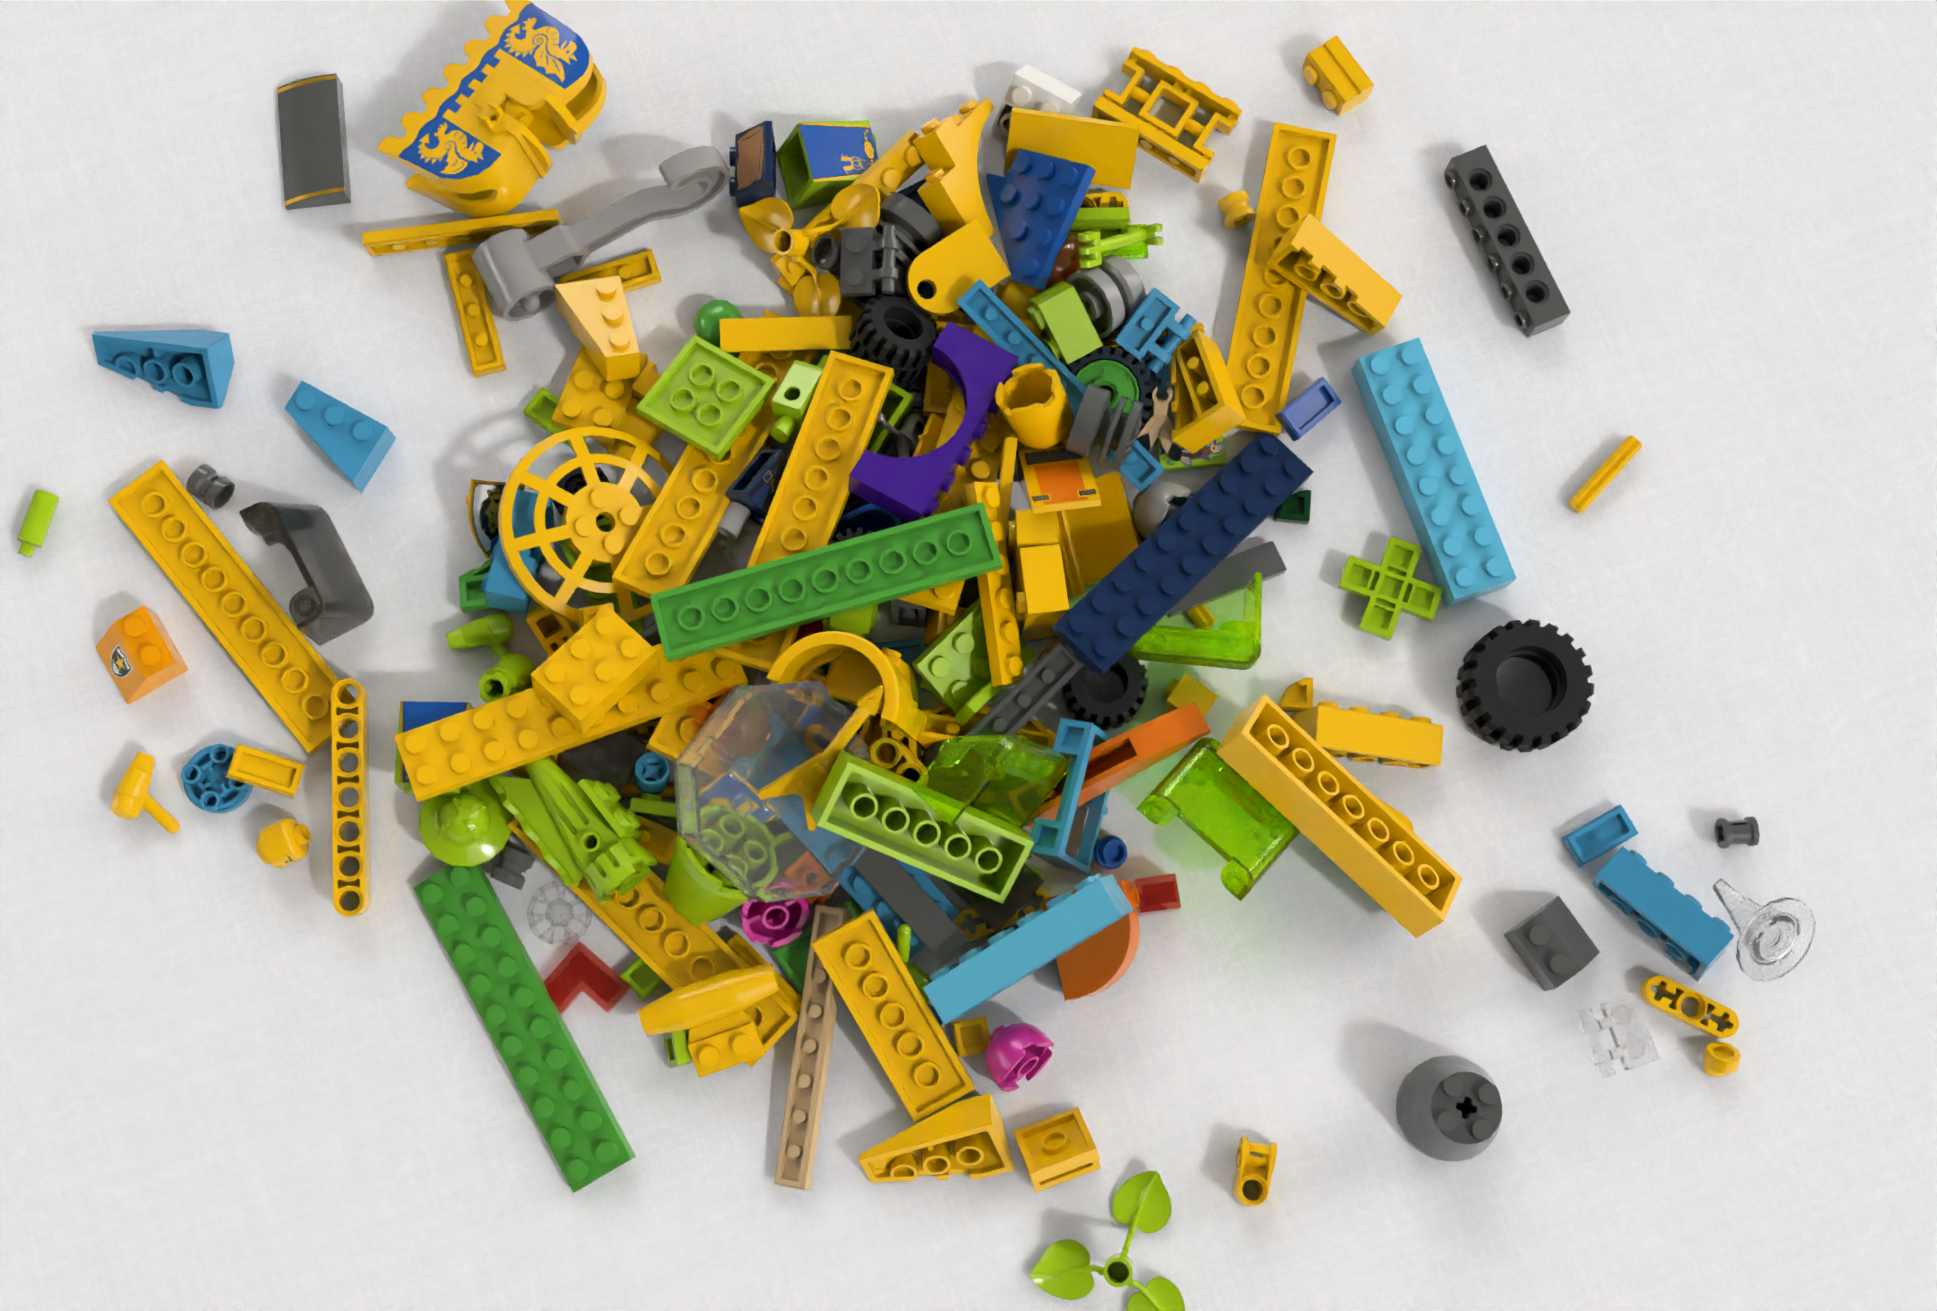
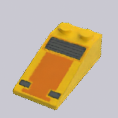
[1016,433,1101,514]

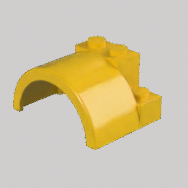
[766,631,925,740]

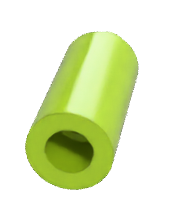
[17,489,60,558]

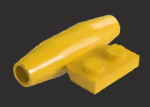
[638,963,780,1078]

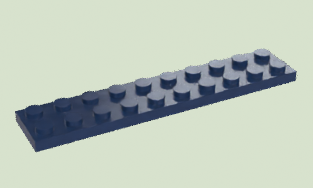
[1051,432,1314,678]

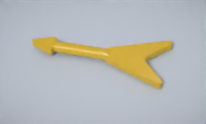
[758,685,883,831]

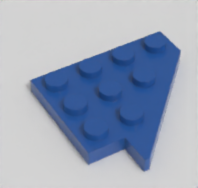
[985,148,1096,292]

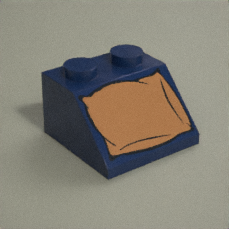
[729,121,776,208]

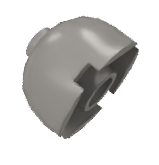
[1133,481,1194,540]

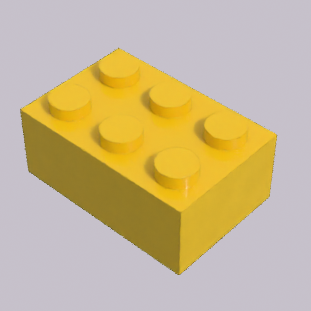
[530,605,657,735]

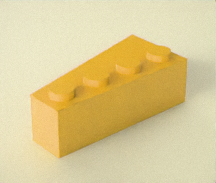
[1267,213,1403,336]

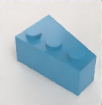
[285,381,396,493]
[481,489,555,615]

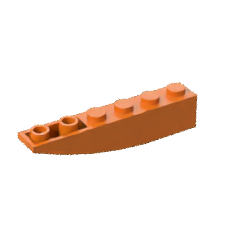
[1009,702,1211,830]

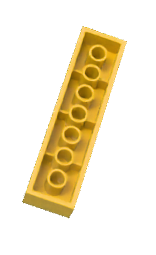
[1216,694,1463,938]

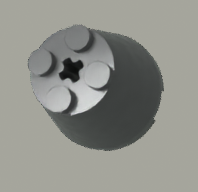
[1396,1056,1502,1161]

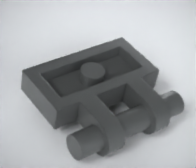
[840,225,899,297]

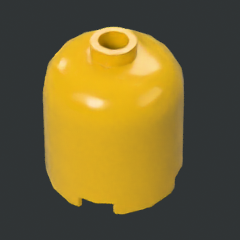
[995,363,1074,449]

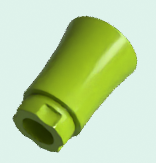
[478,653,537,703]

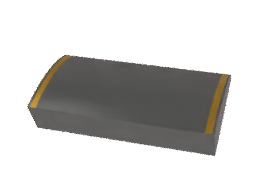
[277,73,351,210]

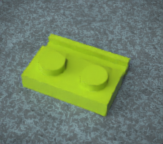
[1066,207,1130,240]

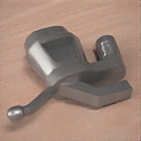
[877,412,928,458]

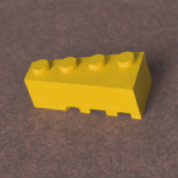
[1291,702,1444,769]

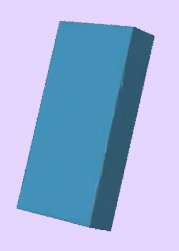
[1561,804,1639,867]

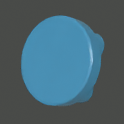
[181,744,254,814]

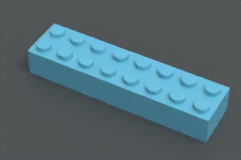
[1351,338,1517,608]

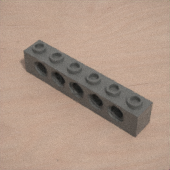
[1444,144,1571,338]

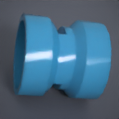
[635,752,669,795]

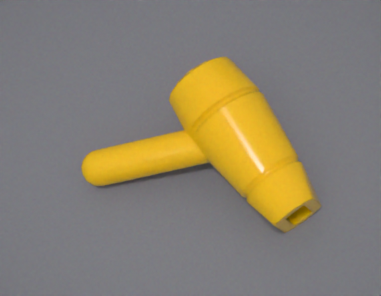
[110,752,180,833]

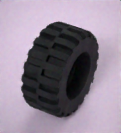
[1456,619,1594,753]

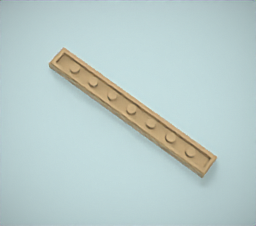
[774,905,852,1190]

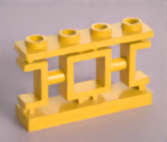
[1091,46,1242,183]

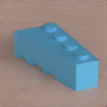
[1592,846,1734,982]

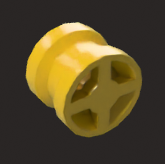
[1217,190,1256,229]

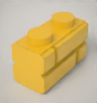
[1302,36,1374,116]

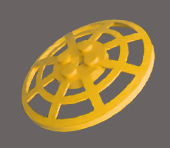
[498,426,674,624]

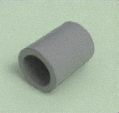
[717,501,751,540]

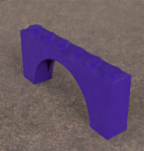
[848,321,1019,523]

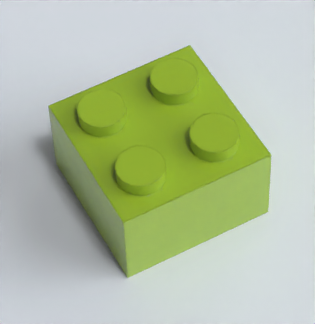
[1026,280,1103,364]

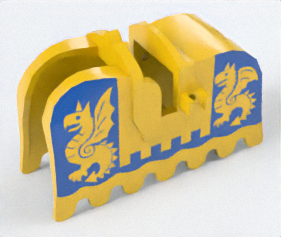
[378,0,607,218]

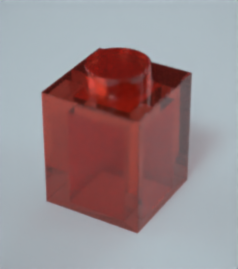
[1132,873,1181,916]

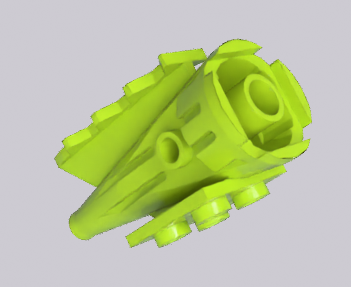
[488,756,658,905]

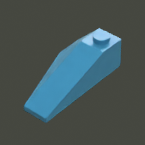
[91,329,235,409]

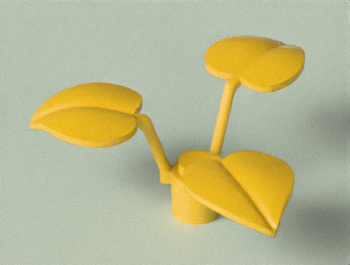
[739,184,880,317]

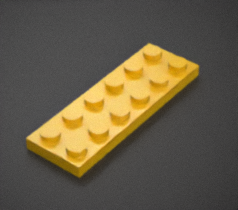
[811,907,976,1123]

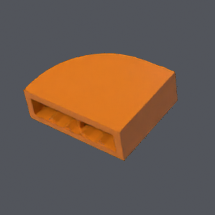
[1044,880,1140,1001]

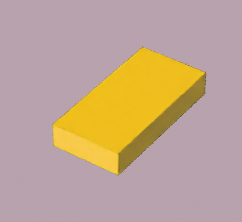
[226,743,305,798]

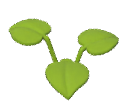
[1030,1171,1185,1311]

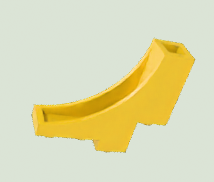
[912,97,996,238]

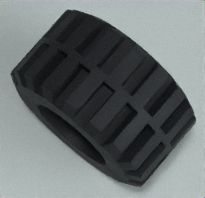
[849,294,940,383]
[1062,652,1148,730]

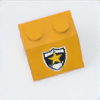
[95,605,189,704]

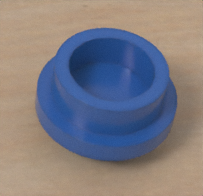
[1094,835,1127,870]

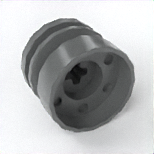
[875,192,943,270]
[1065,384,1144,469]

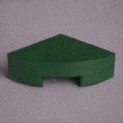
[1275,490,1312,525]

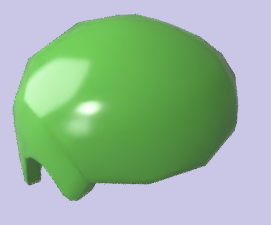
[693,300,743,348]

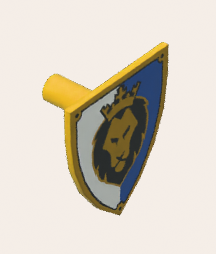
[466,479,525,558]

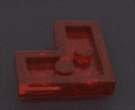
[543,941,631,1016]

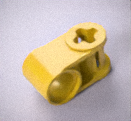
[1233,1136,1277,1206]

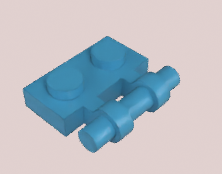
[1113,287,1197,374]

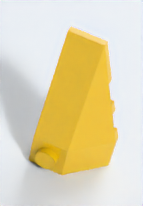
[859,1093,1014,1183]

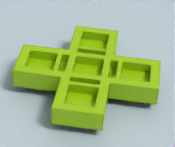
[1337,536,1443,641]

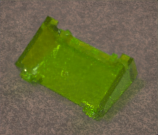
[1136,737,1300,901]

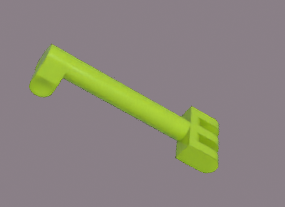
[1078,223,1163,268]

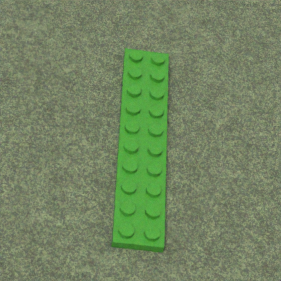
[649,502,1003,663]
[413,864,636,1193]

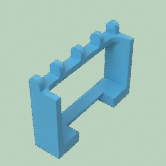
[1030,718,1112,876]

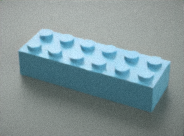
[923,873,1134,1024]

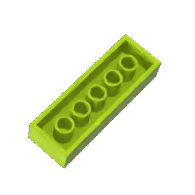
[810,750,1035,904]

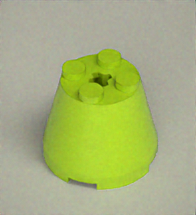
[662,804,778,926]

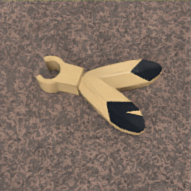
[1136,386,1182,461]

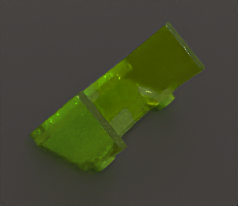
[1127,572,1262,670]
[912,734,1070,828]

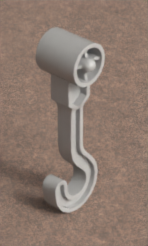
[472,146,730,321]

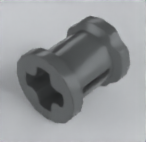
[1715,816,1760,849]

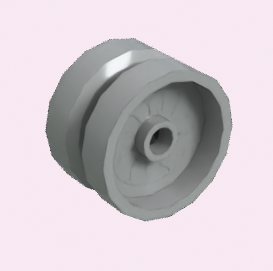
[1066,254,1146,339]

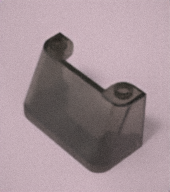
[239,502,374,646]

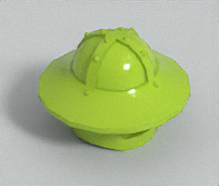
[418,779,513,867]

